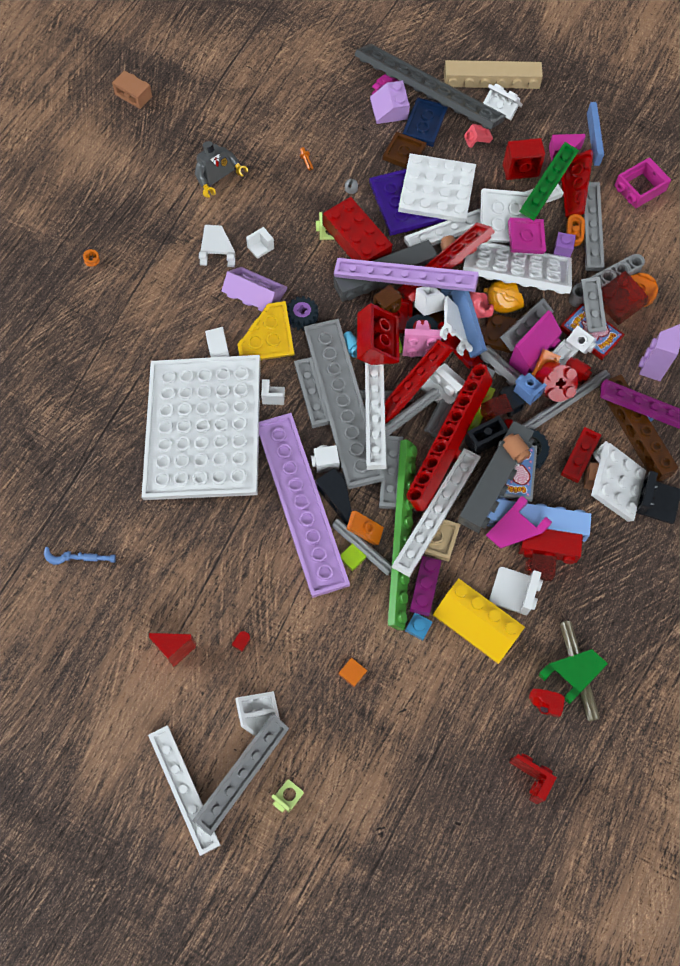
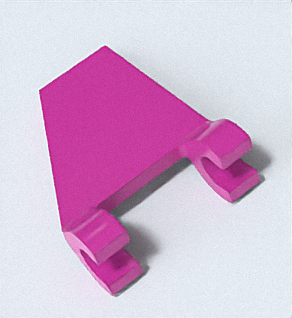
[486,496,552,549]

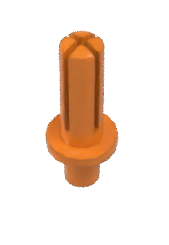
[300,147,313,171]

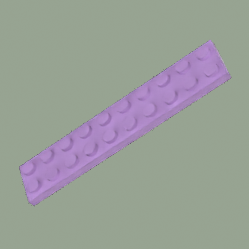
[259,413,350,598]

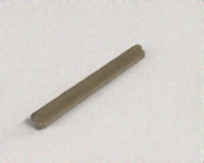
[560,621,600,721]

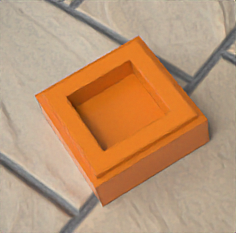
[338,657,367,687]

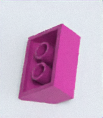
[509,310,562,376]

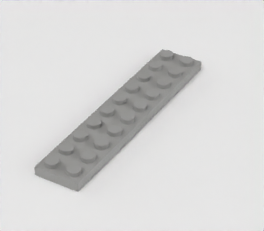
[304,319,385,489]

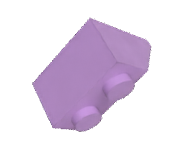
[370,80,410,124]

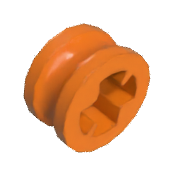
[83,249,100,267]

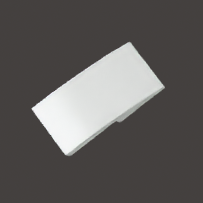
[205,327,230,358]

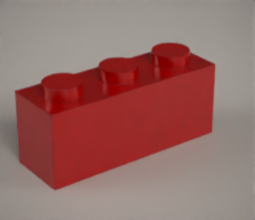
[518,529,583,564]

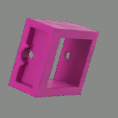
[614,157,671,209]

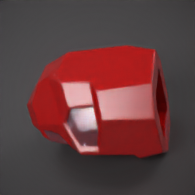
[529,689,565,718]

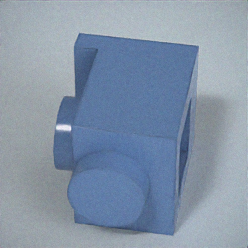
[514,373,547,405]

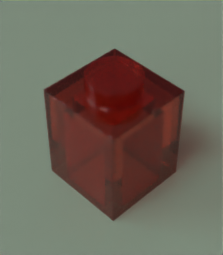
[479,394,513,422]
[525,553,557,581]

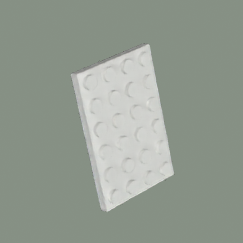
[463,242,572,294]

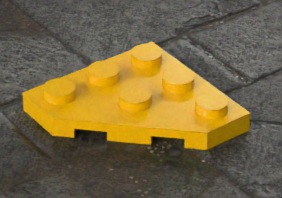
[238,301,294,360]

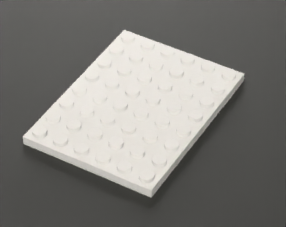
[142,355,261,500]

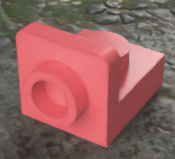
[464,124,493,148]

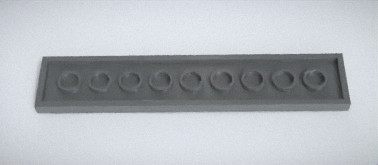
[354,43,506,129]

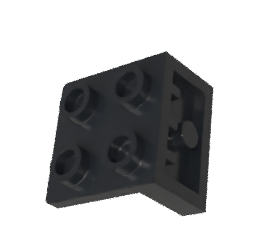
[636,471,680,524]

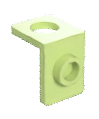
[316,212,335,240]
[271,780,304,813]

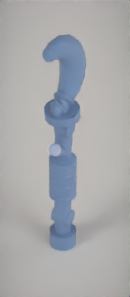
[44,547,116,565]

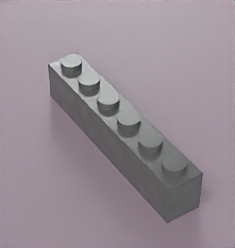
[334,240,438,302]
[458,421,535,533]

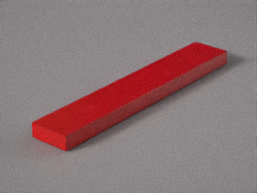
[385,339,453,424]

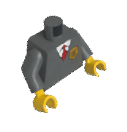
[195,141,248,198]

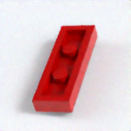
[561,427,601,483]

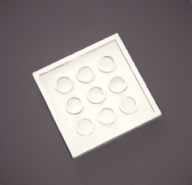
[398,153,476,223]

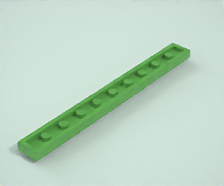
[388,439,417,630]

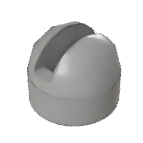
[345,178,358,194]

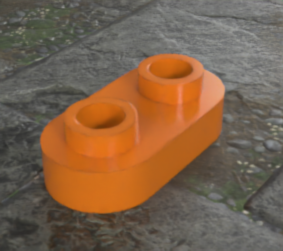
[566,214,585,247]

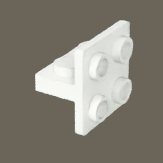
[483,83,523,121]
[421,363,465,405]

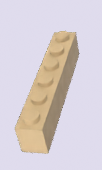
[444,60,543,89]

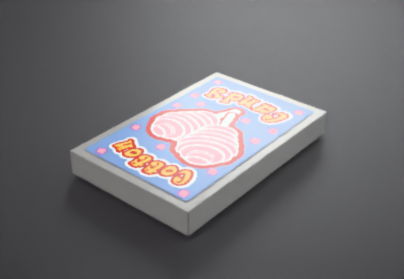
[498,441,537,502]

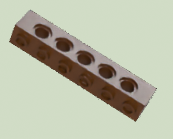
[600,374,679,482]

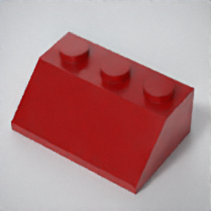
[357,303,400,365]

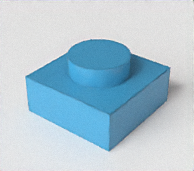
[405,613,433,641]

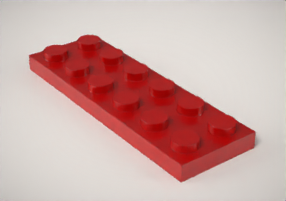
[397,222,495,302]

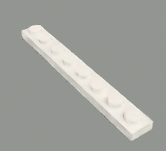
[365,362,387,470]
[392,448,481,577]

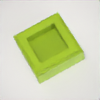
[340,543,366,572]

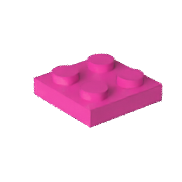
[508,217,546,254]

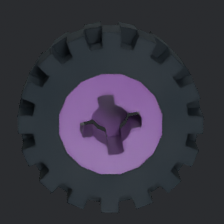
[287,296,318,331]

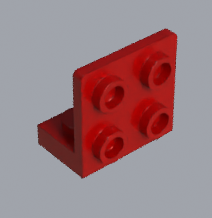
[509,753,557,804]

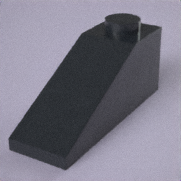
[316,468,352,525]

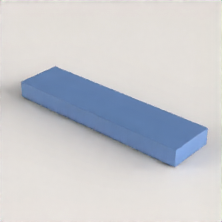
[587,102,604,166]
[451,290,487,358]

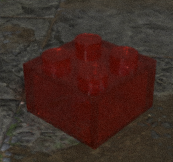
[601,271,648,325]

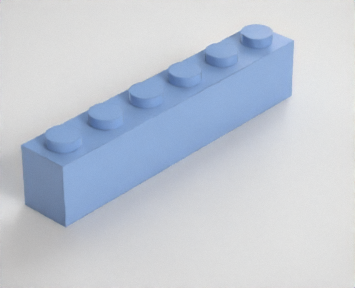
[487,497,591,542]

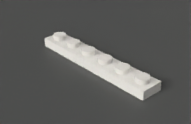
[148,725,221,856]

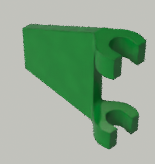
[538,649,608,705]

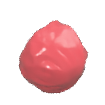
[469,292,494,319]

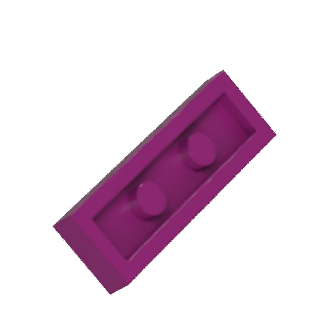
[409,556,442,616]

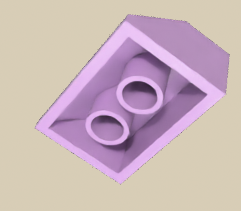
[222,267,287,312]
[638,324,680,381]

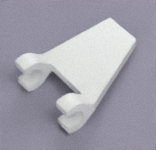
[199,225,236,267]
[440,296,473,356]

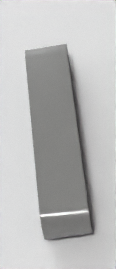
[569,254,645,307]

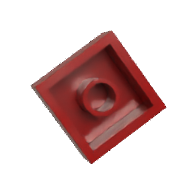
[503,138,546,180]

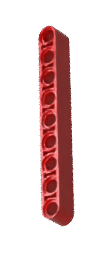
[407,364,493,511]

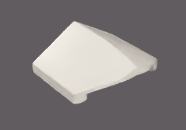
[235,691,280,735]

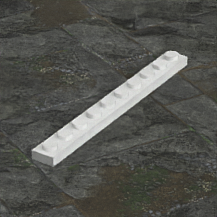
[404,184,564,247]

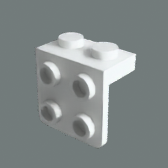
[489,567,543,616]

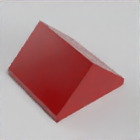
[149,633,196,667]

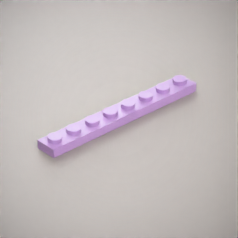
[334,258,479,292]

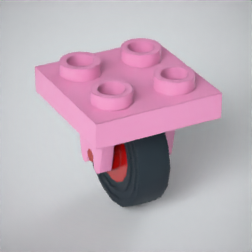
[402,314,442,357]

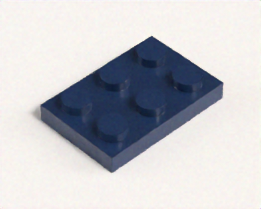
[403,97,448,147]

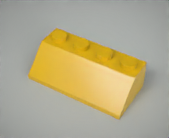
[433,578,525,664]

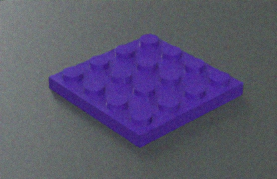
[369,169,447,236]

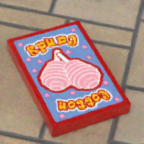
[560,303,625,360]

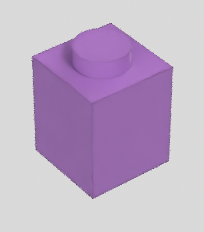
[553,232,576,257]

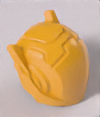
[483,280,524,313]

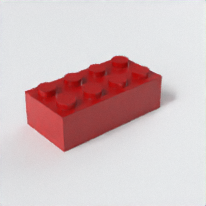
[323,197,393,261]

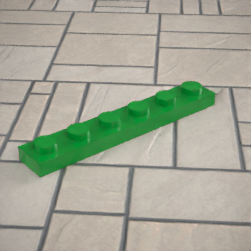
[519,142,579,221]

